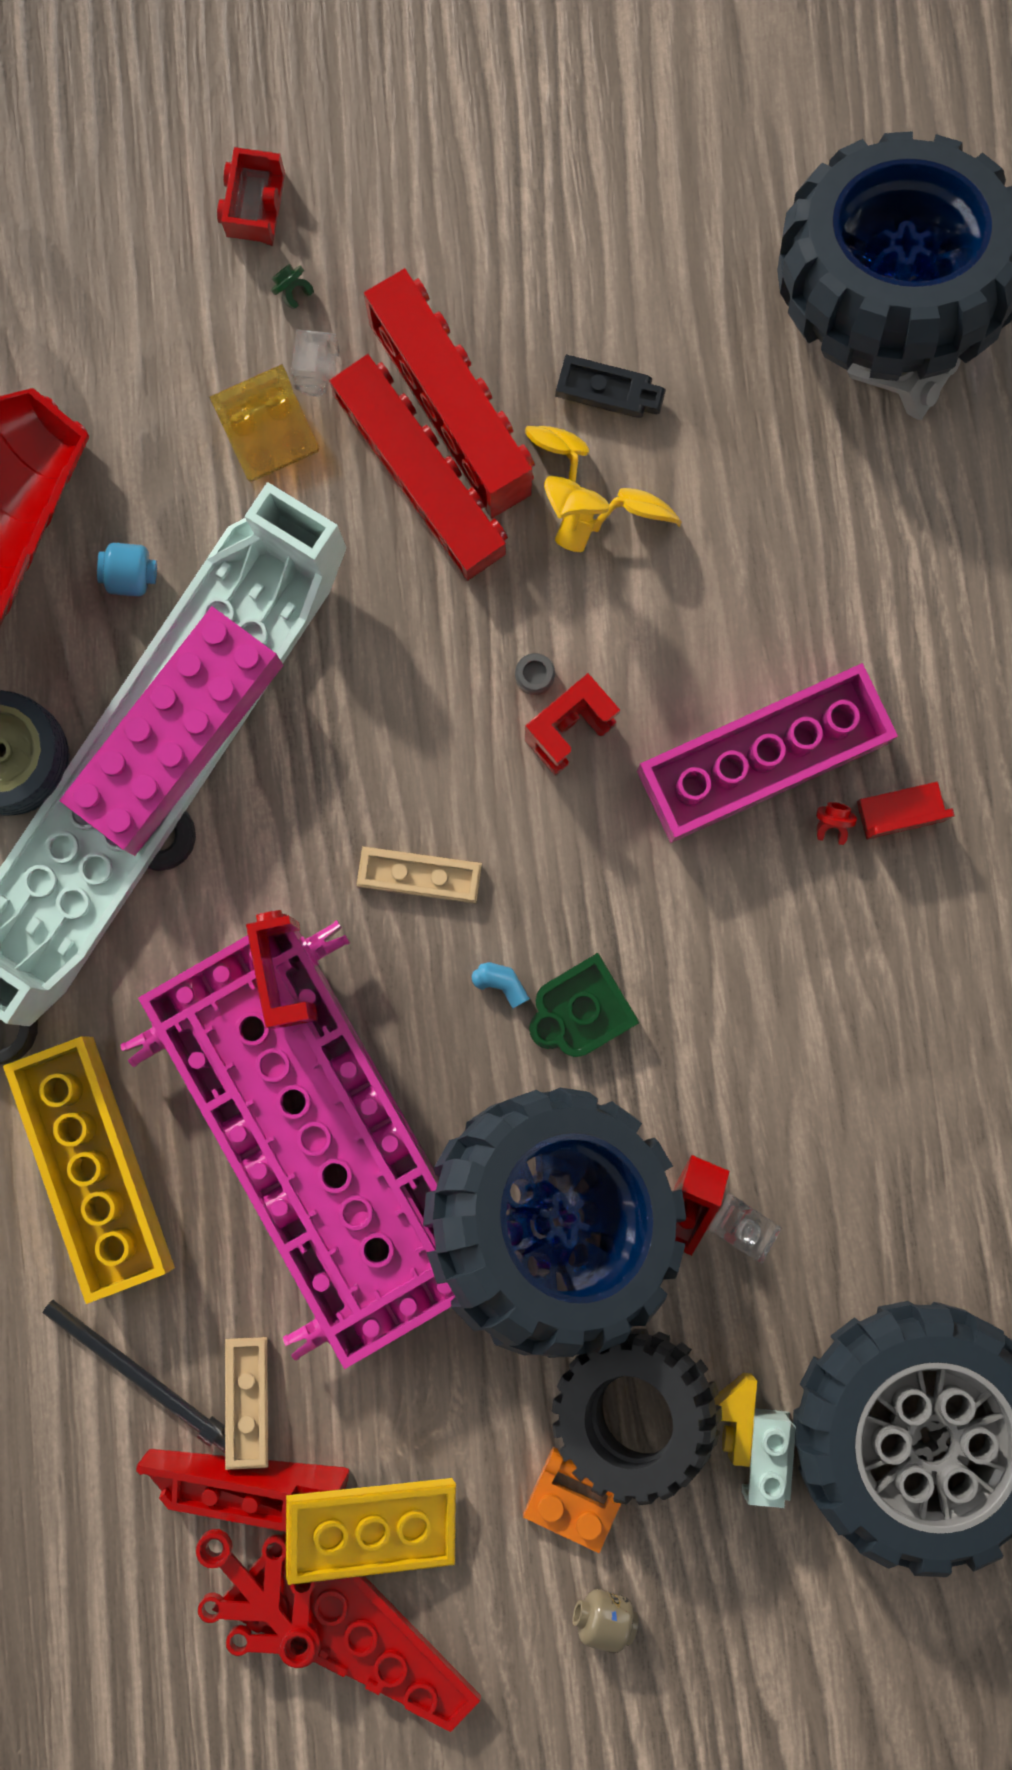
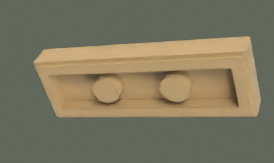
[356,846,482,904]
[225,1337,269,1470]

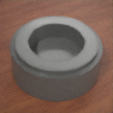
[515,653,555,695]

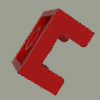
[525,673,620,776]

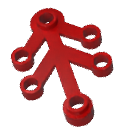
[196,1529,320,1668]

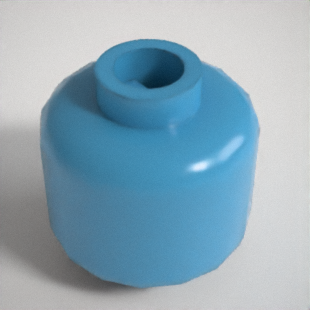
[97,543,157,596]

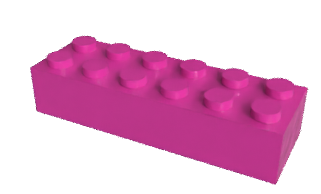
[59,606,284,856]
[637,663,898,844]

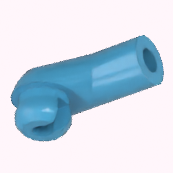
[471,962,530,1008]

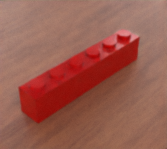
[329,354,508,581]

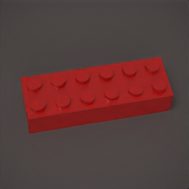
[363,268,535,519]

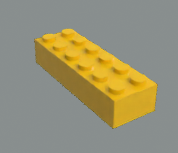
[3,1036,175,1304]

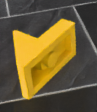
[714,1373,757,1467]

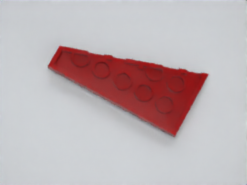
[212,1532,481,1732]

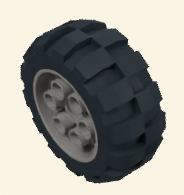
[793,1301,1012,1577]

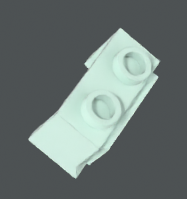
[742,1408,796,1508]

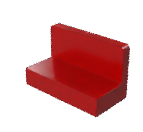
[857,781,955,840]

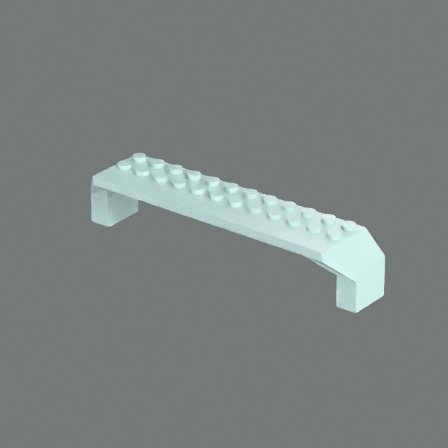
[0,482,346,1026]

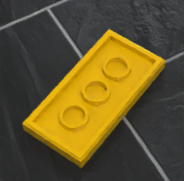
[286,1478,456,1585]

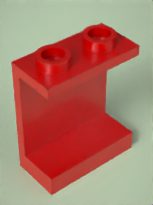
[246,910,318,1029]

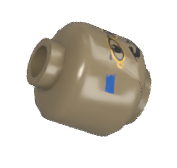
[572,1589,639,1653]

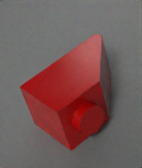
[673,1155,730,1256]

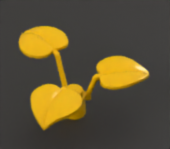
[525,426,682,552]

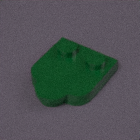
[529,952,640,1057]

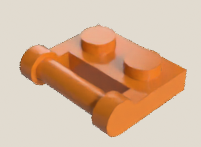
[523,1446,621,1553]

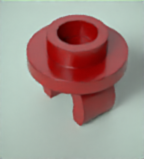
[816,802,857,845]

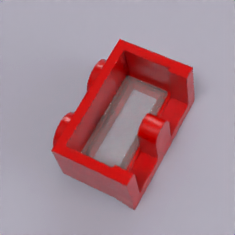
[217,147,285,246]

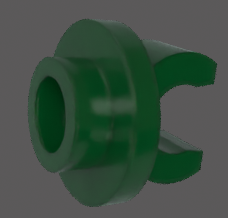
[271,264,314,309]

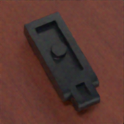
[555,354,666,418]

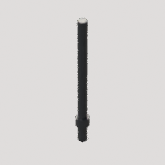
[42,1300,225,1453]

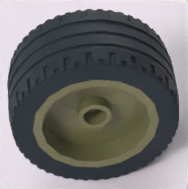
[0,690,70,816]

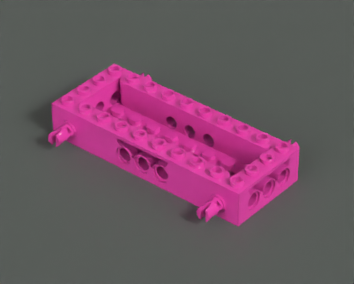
[120,920,515,1369]

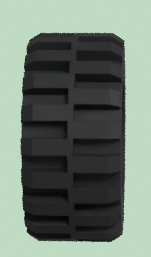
[552,1329,722,1505]

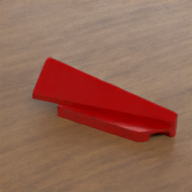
[136,1449,349,1532]

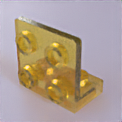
[209,364,319,482]

